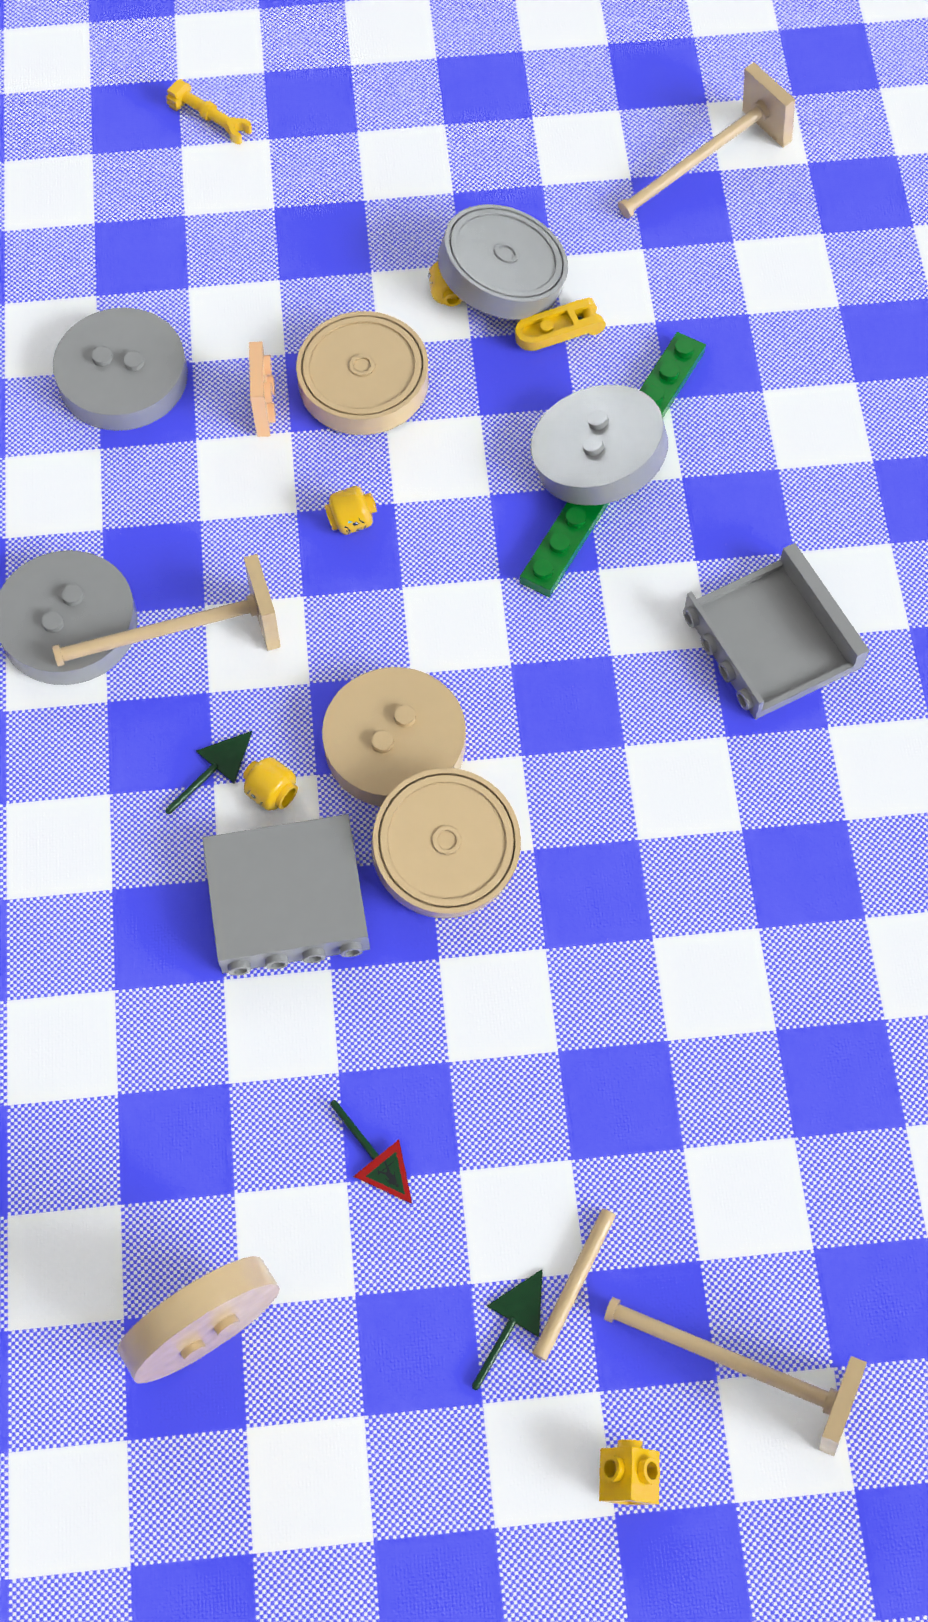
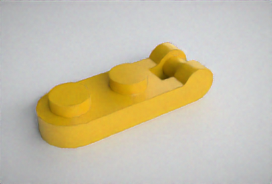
[515,297,606,351]

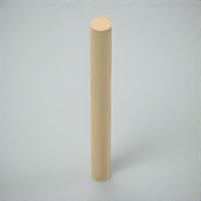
[532,1208,616,1361]

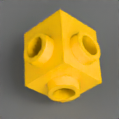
[599,1439,660,1505]

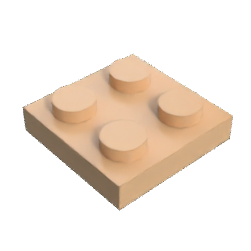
[249,341,276,437]

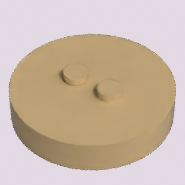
[296,311,429,435]
[322,667,466,807]
[371,768,521,919]
[117,1256,280,1384]

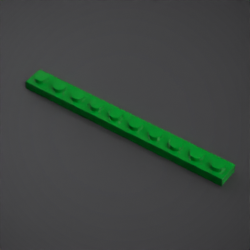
[520,332,706,598]

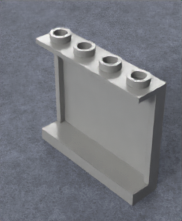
[683,543,870,720]
[202,814,370,976]

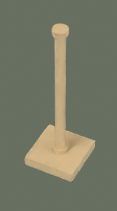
[618,62,795,219]
[52,554,281,667]
[604,1297,867,1456]

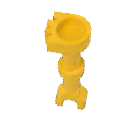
[166,79,252,145]

